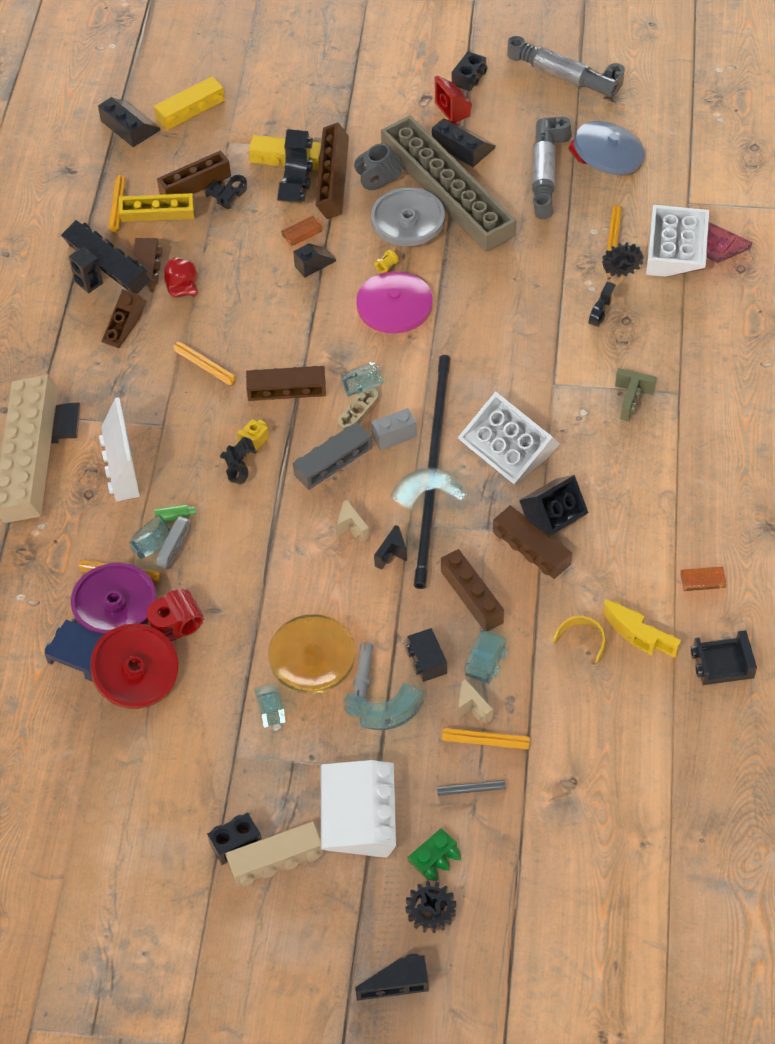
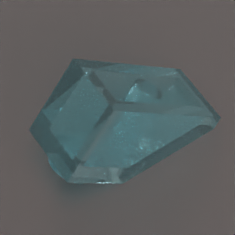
[341,362,384,396]
[129,514,171,559]
[254,683,285,727]

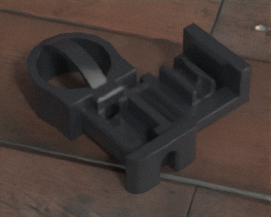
[205,175,247,209]
[588,282,616,327]
[220,437,257,485]

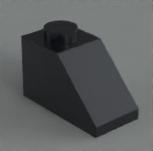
[293,243,336,278]

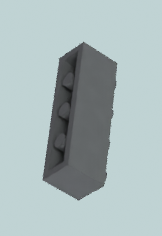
[293,422,372,490]

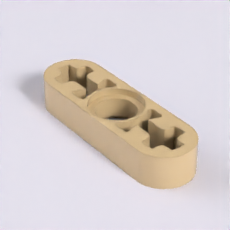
[338,388,379,432]

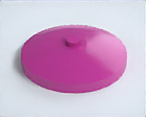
[356,271,432,333]

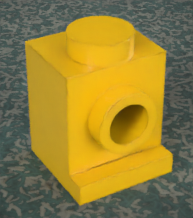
[237,419,269,451]

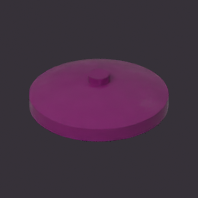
[71,563,157,634]

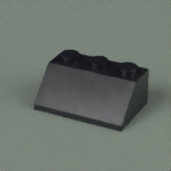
[98,97,161,147]
[432,118,496,167]
[519,475,589,536]

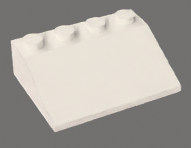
[646,205,709,277]
[458,391,560,485]
[99,397,140,501]
[320,760,396,858]

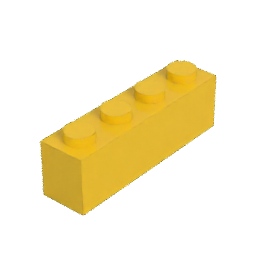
[154,76,225,130]
[248,135,321,171]
[119,193,195,222]

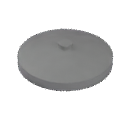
[371,187,445,246]

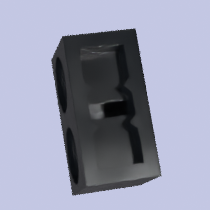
[451,51,488,92]
[69,246,103,294]
[207,812,262,865]

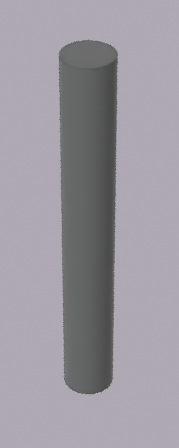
[437,780,506,796]

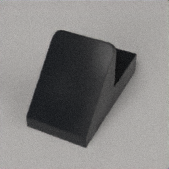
[374,525,407,570]

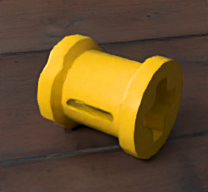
[374,250,399,273]

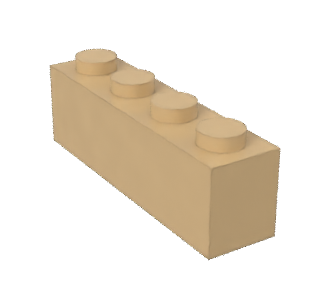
[225,822,324,887]

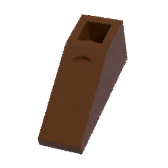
[133,238,162,292]
[101,289,147,348]

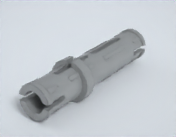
[352,642,374,704]

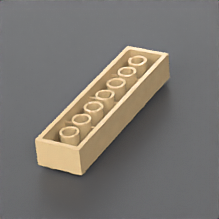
[0,374,58,523]

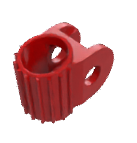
[147,588,205,642]

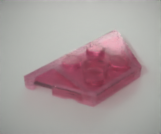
[706,222,752,263]

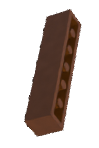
[316,122,349,219]

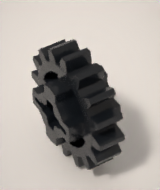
[602,242,644,277]
[405,881,456,933]

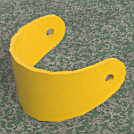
[553,615,606,664]

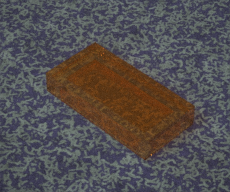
[281,216,323,246]
[680,566,727,591]

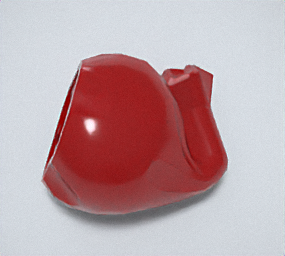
[164,258,198,298]

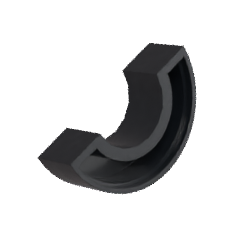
[277,129,313,203]

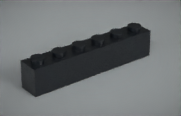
[61,220,150,294]

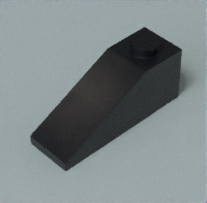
[355,954,429,1001]

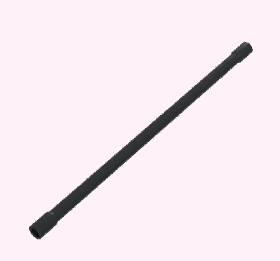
[414,355,451,589]

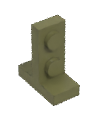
[615,368,657,421]

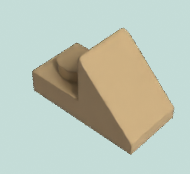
[337,500,370,543]
[458,679,493,725]

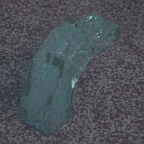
[390,468,466,509]
[344,683,424,730]

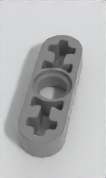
[157,516,191,569]

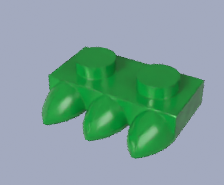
[408,828,461,881]

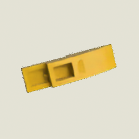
[603,599,681,658]

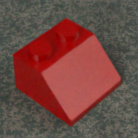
[435,75,472,122]

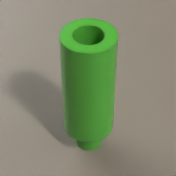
[154,504,196,524]

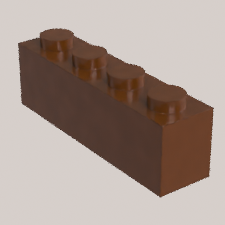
[157,150,231,195]
[246,366,326,401]
[493,505,572,579]
[441,549,504,633]

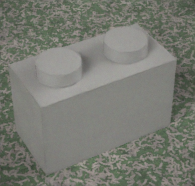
[371,408,417,450]

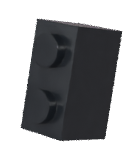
[405,628,447,682]

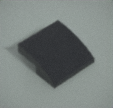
[51,402,81,444]

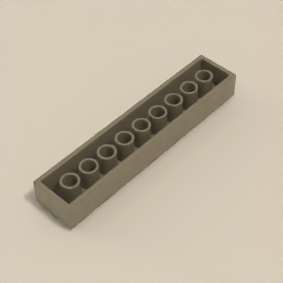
[381,115,516,252]

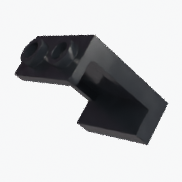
[690,630,757,685]

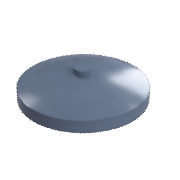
[574,121,645,175]

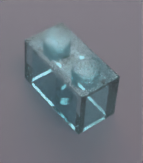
[465,630,508,684]

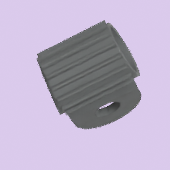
[354,143,403,190]

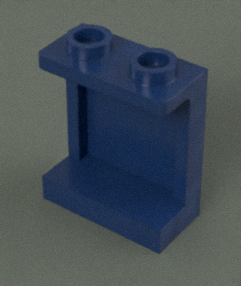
[44,619,104,682]

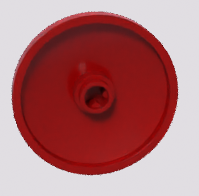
[90,623,179,709]

